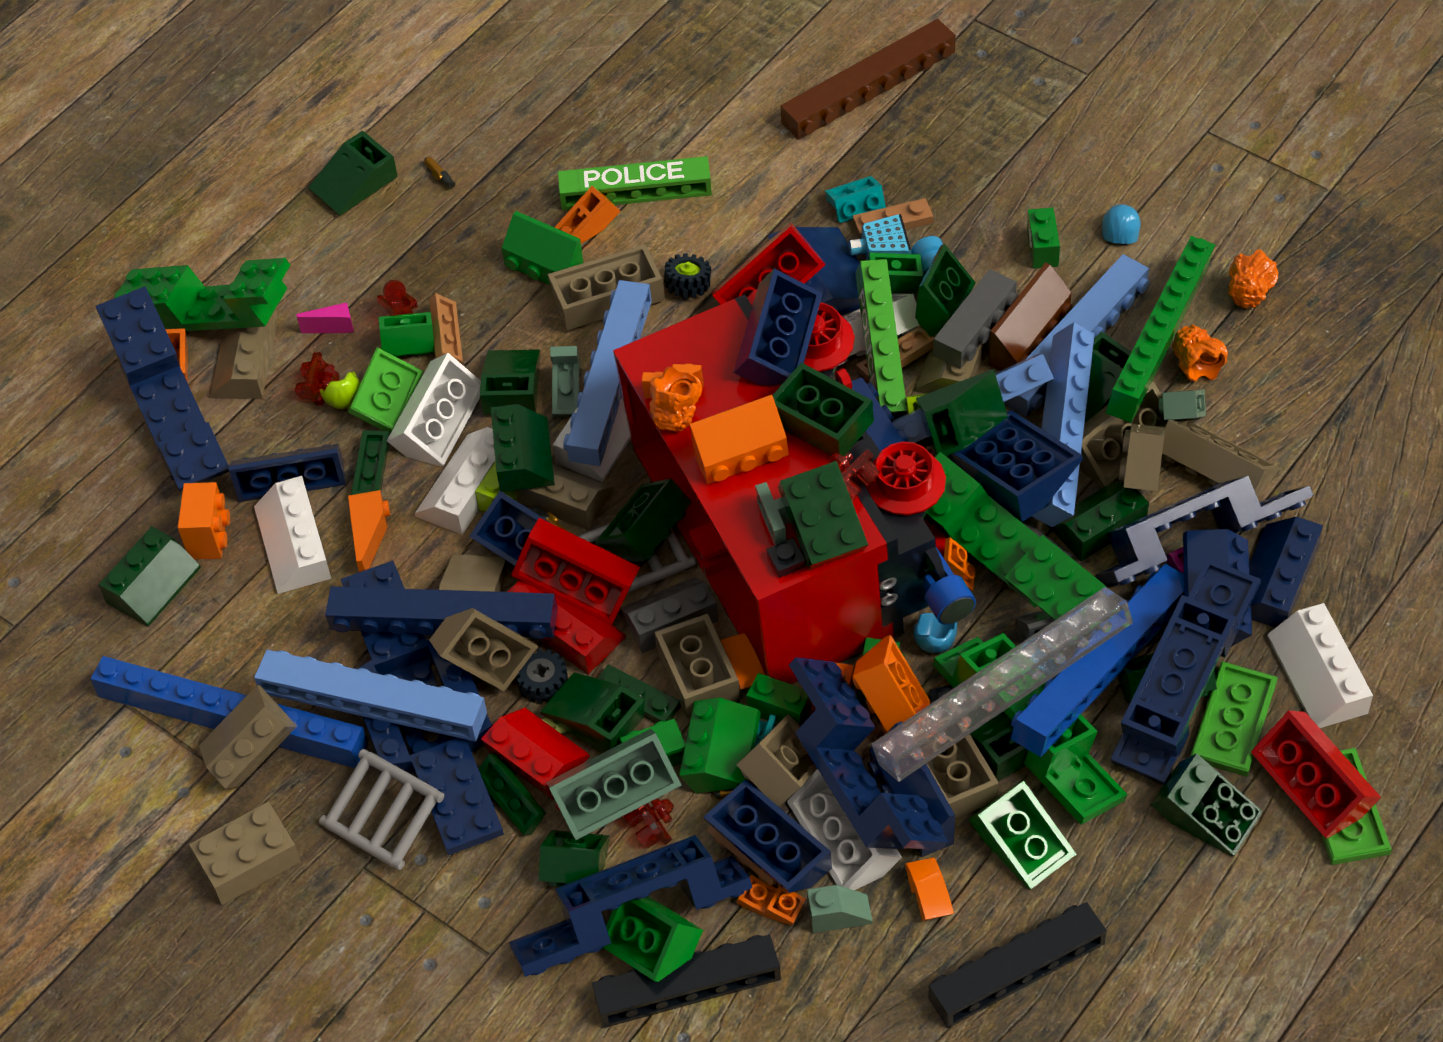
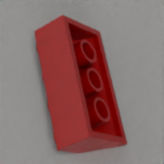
[712,222,826,305]
[511,517,640,625]
[508,580,626,674]
[1251,710,1381,838]

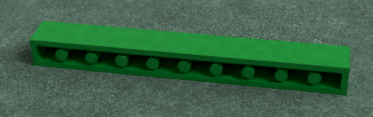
[1106,236,1216,423]

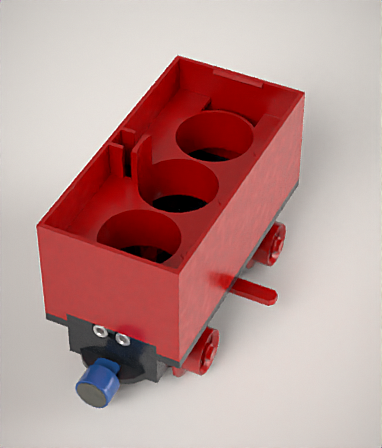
[613,290,976,684]

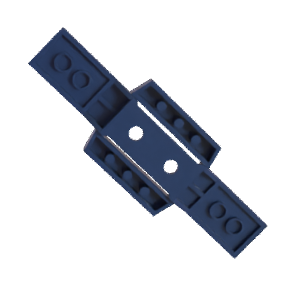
[341,561,504,856]

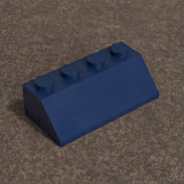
[733,268,823,385]
[851,378,909,452]
[228,444,346,502]
[469,491,549,566]
[1249,517,1323,628]
[1183,529,1252,647]
[867,721,955,857]
[703,779,832,893]

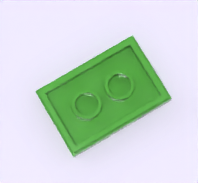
[348,347,424,434]

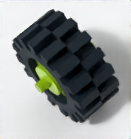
[664,253,711,298]

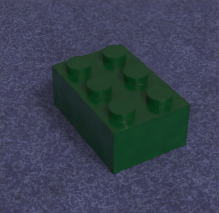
[772,362,874,461]
[777,461,868,570]

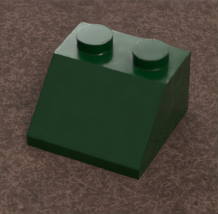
[538,830,610,886]

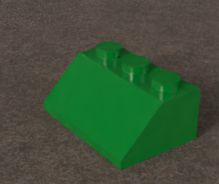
[502,211,584,286]
[679,697,761,794]
[603,896,703,982]

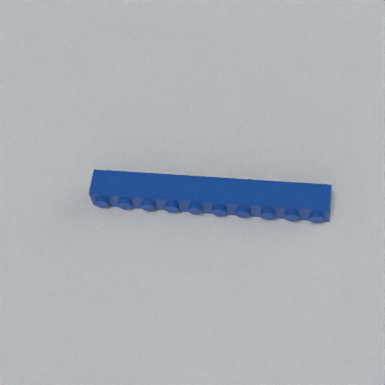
[1011,564,1185,757]
[90,656,368,768]

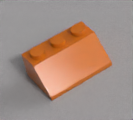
[689,395,789,484]
[852,635,932,734]

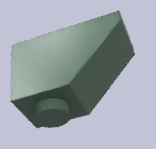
[1159,389,1206,420]
[807,885,873,933]

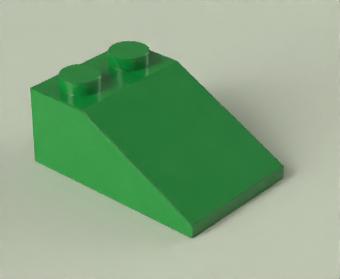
[968,781,1076,890]

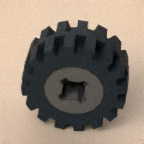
[516,649,568,704]

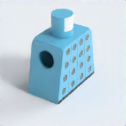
[849,214,911,261]

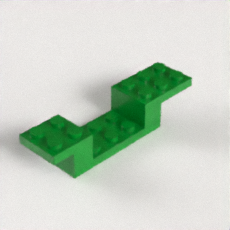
[114,258,291,331]
[926,452,1108,633]
[932,633,1128,825]

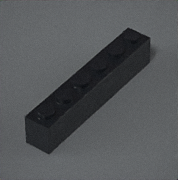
[928,902,1107,1028]
[592,934,781,1028]

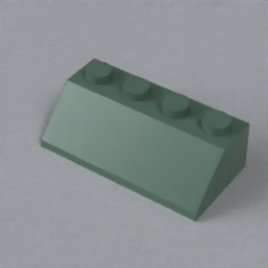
[546,729,681,840]

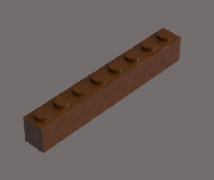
[780,19,956,140]

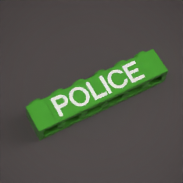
[558,156,712,210]
[855,259,907,421]

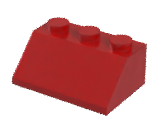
[481,708,590,800]

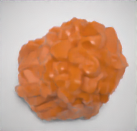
[1228,249,1278,309]
[1171,325,1228,381]
[649,367,702,432]

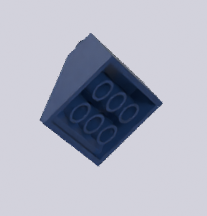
[767,227,860,316]
[948,410,1083,522]

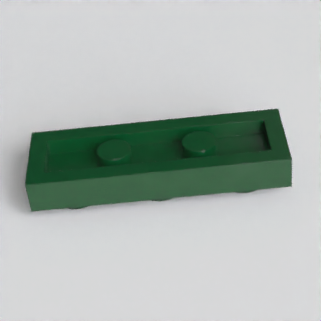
[351,430,390,495]
[597,664,681,723]
[478,753,546,835]

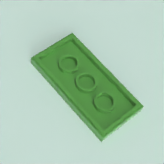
[1191,661,1278,777]
[1321,748,1392,865]

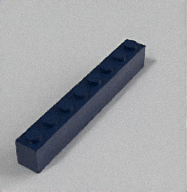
[325,586,558,639]

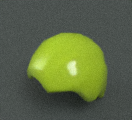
[320,372,360,409]

